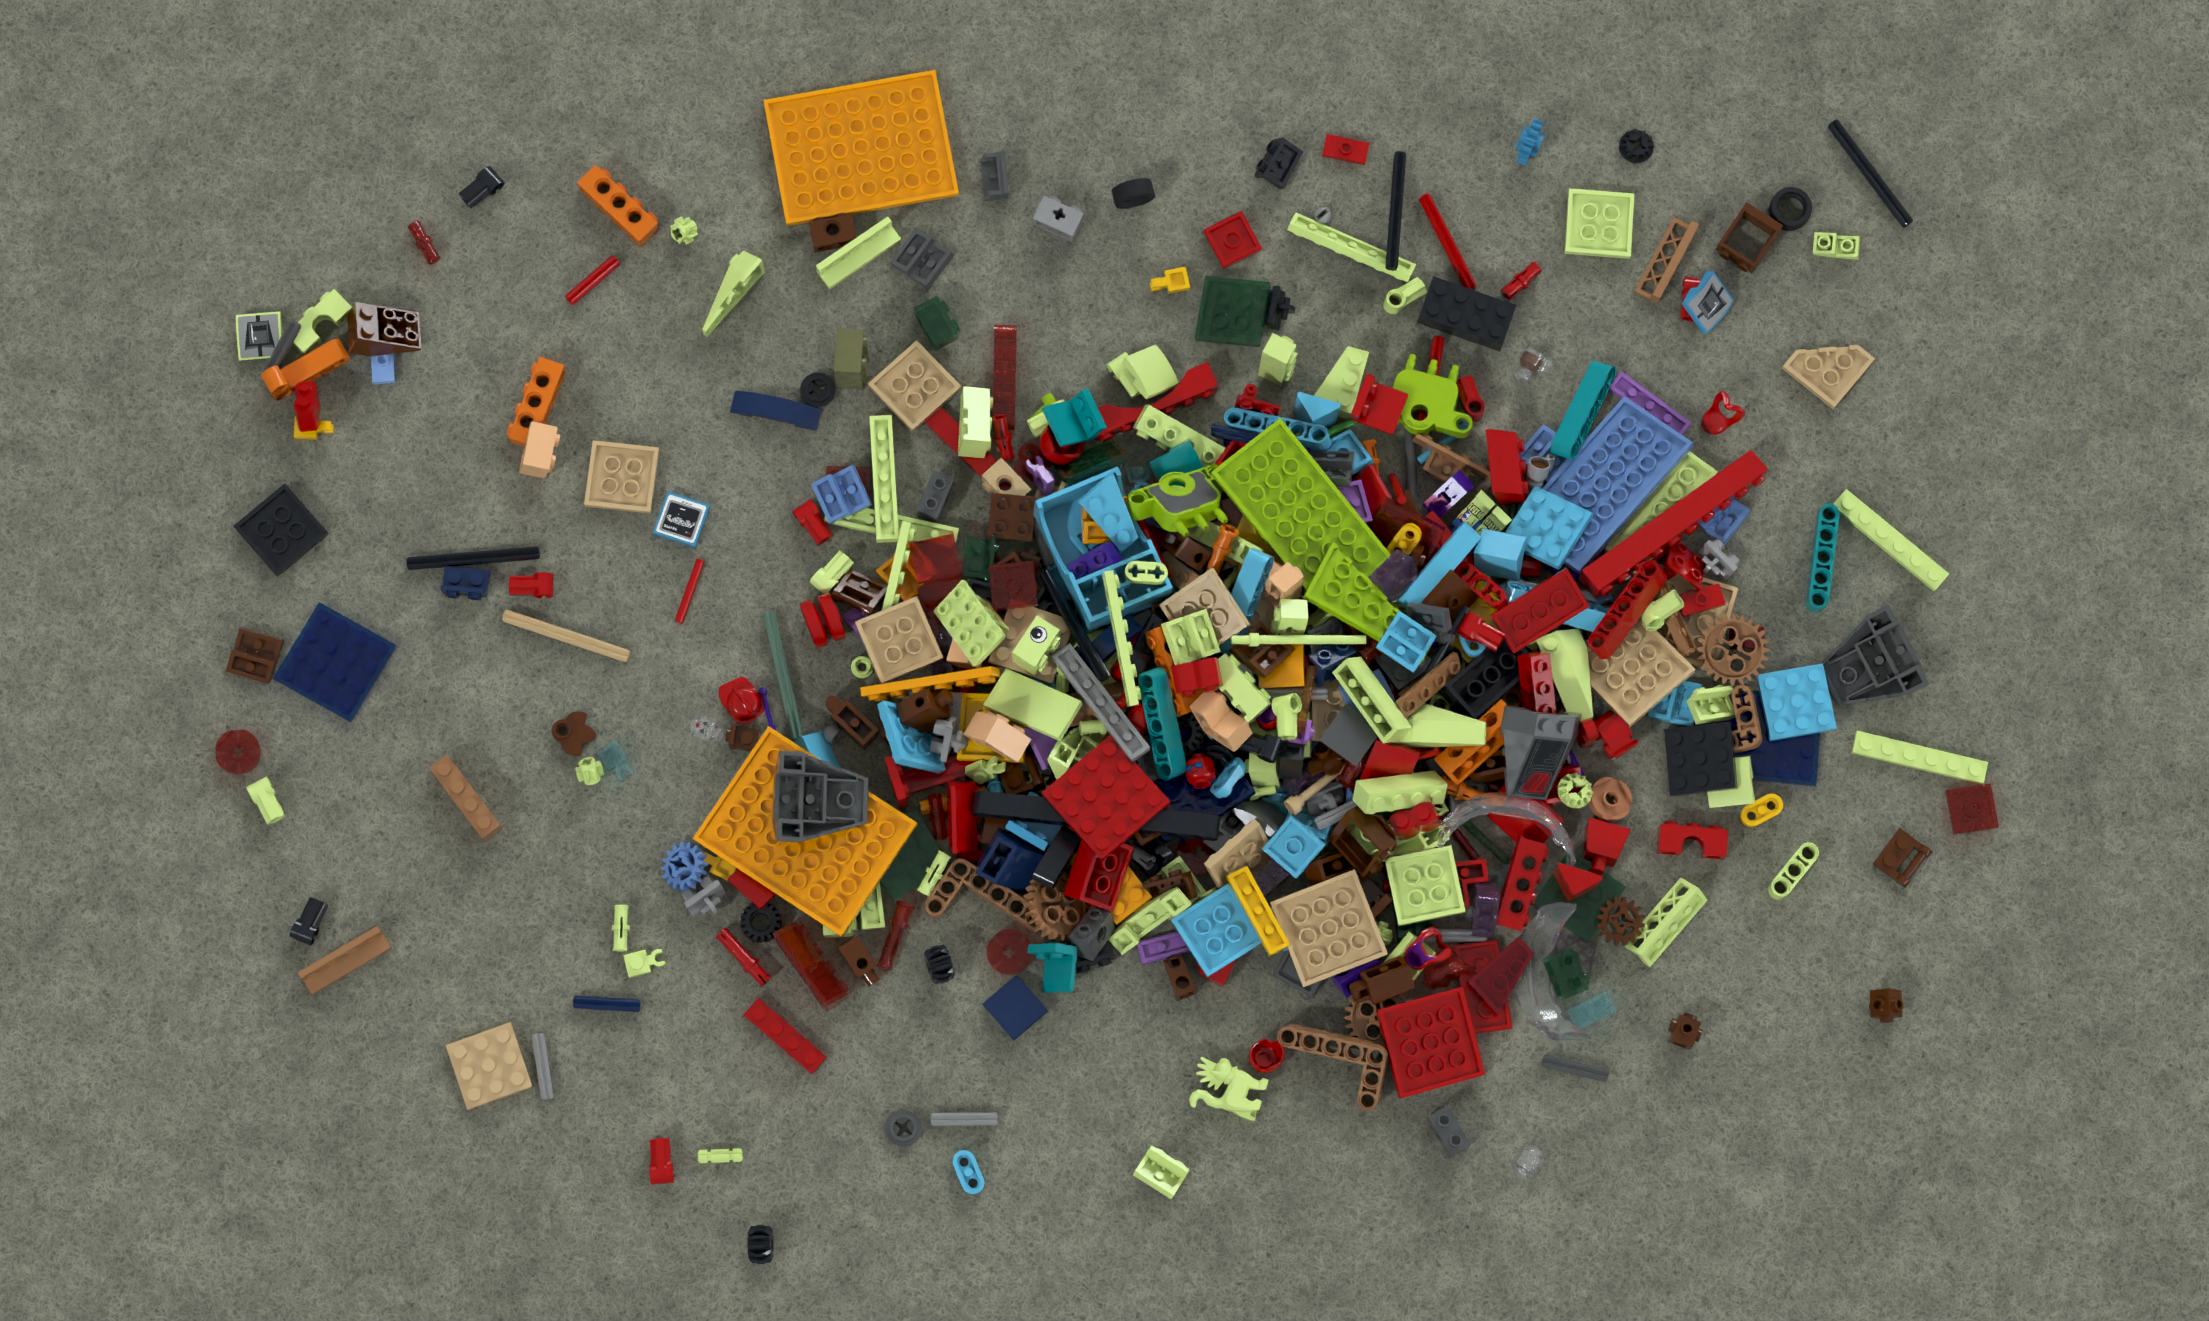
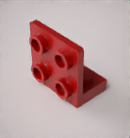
[1351,374,1408,435]

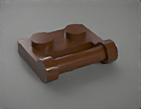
[831,569,887,616]
[997,747,1046,795]
[1873,828,1932,888]

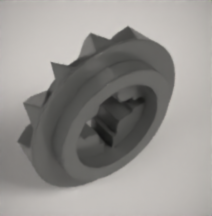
[885,1110,922,1147]

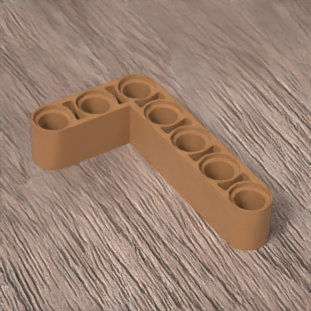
[925,859,1040,932]
[1277,1023,1388,1111]

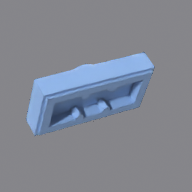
[371,354,395,384]

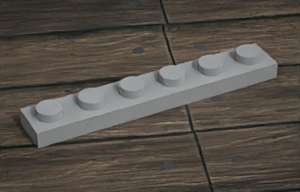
[1052,643,1150,762]

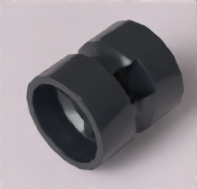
[1132,838,1175,877]

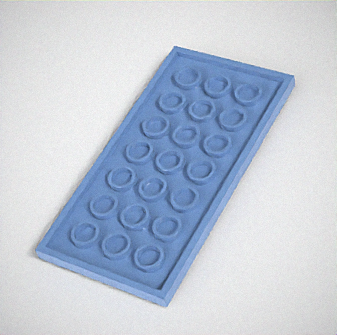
[1542,396,1694,575]

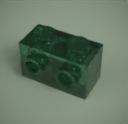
[914,296,960,351]
[1542,947,1589,1001]

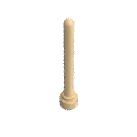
[1284,745,1373,816]

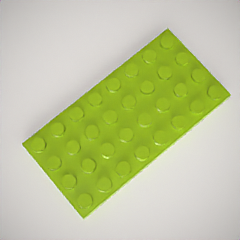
[1210,418,1393,613]

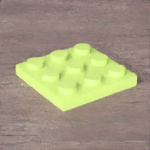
[1564,188,1634,259]
[1385,845,1465,926]

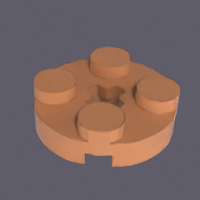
[1588,777,1632,822]

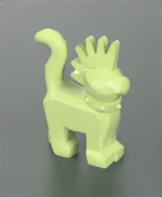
[1189,1057,1269,1122]

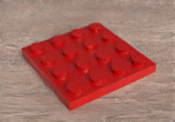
[1042,735,1170,861]
[1376,987,1485,1098]

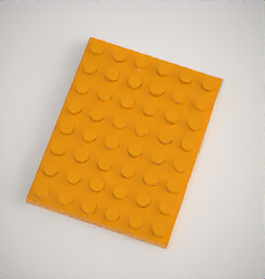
[763,70,959,226]
[692,726,918,937]

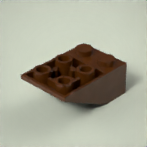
[347,302,421,357]

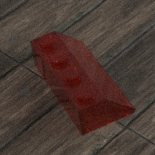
[773,921,849,1013]

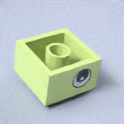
[1012,615,1061,676]

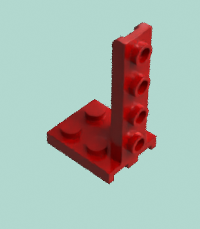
[884,755,976,810]

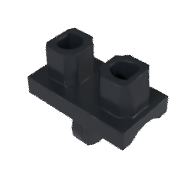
[1257,285,1295,330]

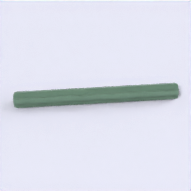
[764,611,803,741]

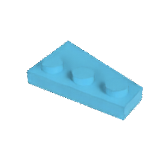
[1078,471,1138,552]

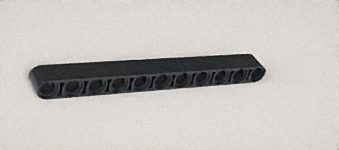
[972,791,1220,841]

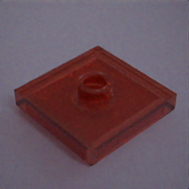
[989,561,1038,611]
[1945,783,1999,835]

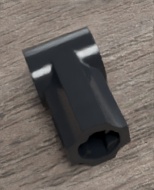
[458,166,505,209]
[1238,733,1284,763]
[289,897,328,946]

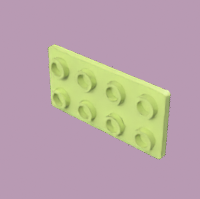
[934,580,1009,668]

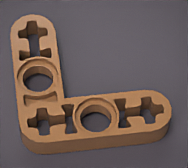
[1732,685,1762,754]

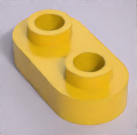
[1387,523,1422,564]
[1740,794,1783,828]

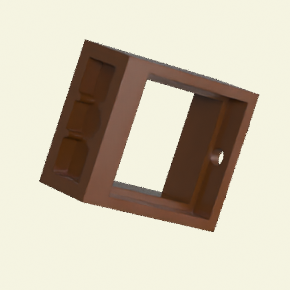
[1715,202,1783,273]
[1328,805,1396,878]

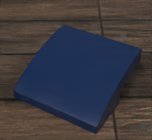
[982,975,1048,1041]

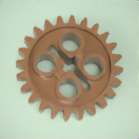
[1697,613,1770,686]
[1023,871,1090,943]
[1344,989,1413,1056]

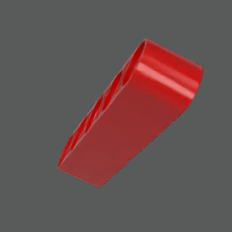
[1588,560,1667,660]

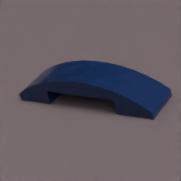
[730,391,821,431]
[1079,614,1142,674]

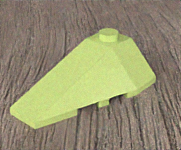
[702,251,764,337]
[1536,629,1593,722]
[1391,703,1486,748]

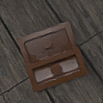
[1229,621,1295,678]
[226,627,284,684]

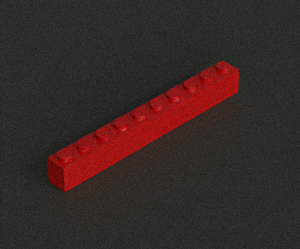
[1578,450,1768,599]

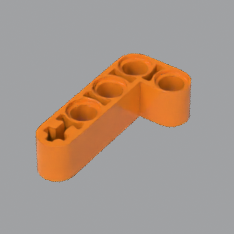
[261,338,351,401]

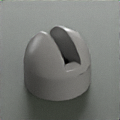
[1314,207,1332,225]
[823,725,843,745]

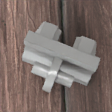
[1697,539,1740,582]
[930,716,968,762]
[1303,780,1345,815]
[682,875,727,917]

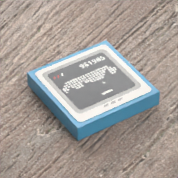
[653,492,710,548]

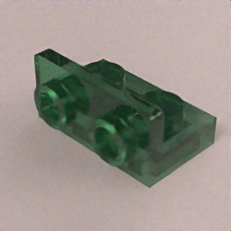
[961,534,998,583]

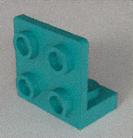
[1042,389,1107,447]
[1027,943,1077,993]

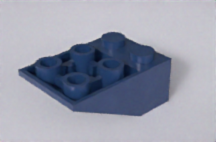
[976,827,1046,894]

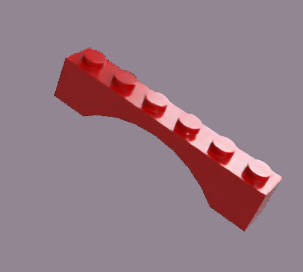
[1095,362,1218,442]

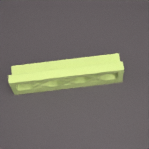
[816,217,901,290]
[1625,878,1708,967]

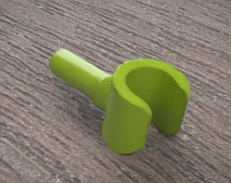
[1031,393,1056,418]

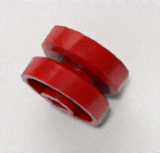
[799,592,846,649]

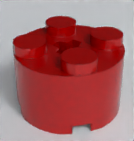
[1593,709,1639,759]

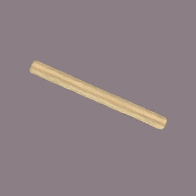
[502,610,630,662]

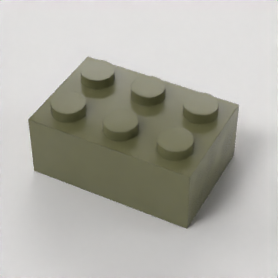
[834,328,870,390]

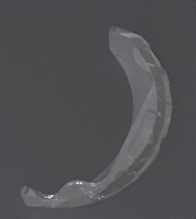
[1437,792,1576,867]
[1514,902,1588,1040]

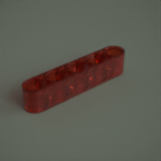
[993,325,1017,430]

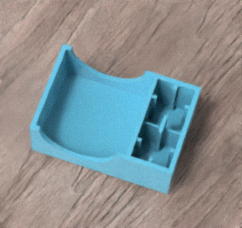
[1033,467,1173,634]

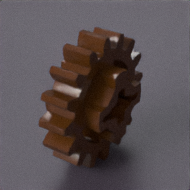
[1595,897,1645,946]

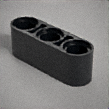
[1032,826,1081,890]

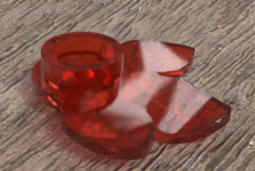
[1014,443,1055,482]

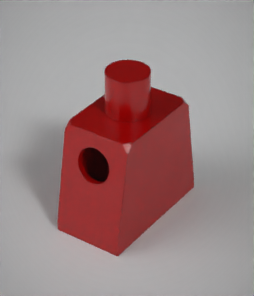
[1583,817,1631,874]

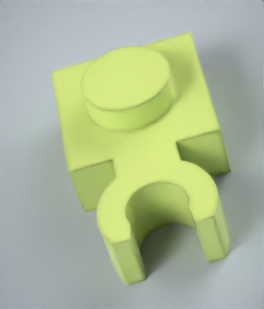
[964,756,1006,785]
[623,949,666,978]

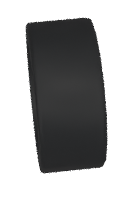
[1111,178,1155,209]
[1769,187,1812,231]

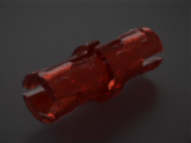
[408,220,441,265]
[927,793,948,840]

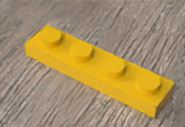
[1226,866,1290,957]

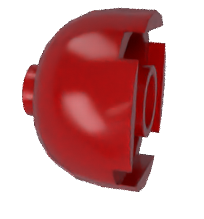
[1039,425,1085,465]

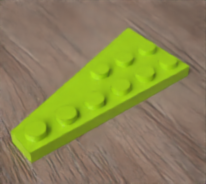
[1303,541,1432,665]

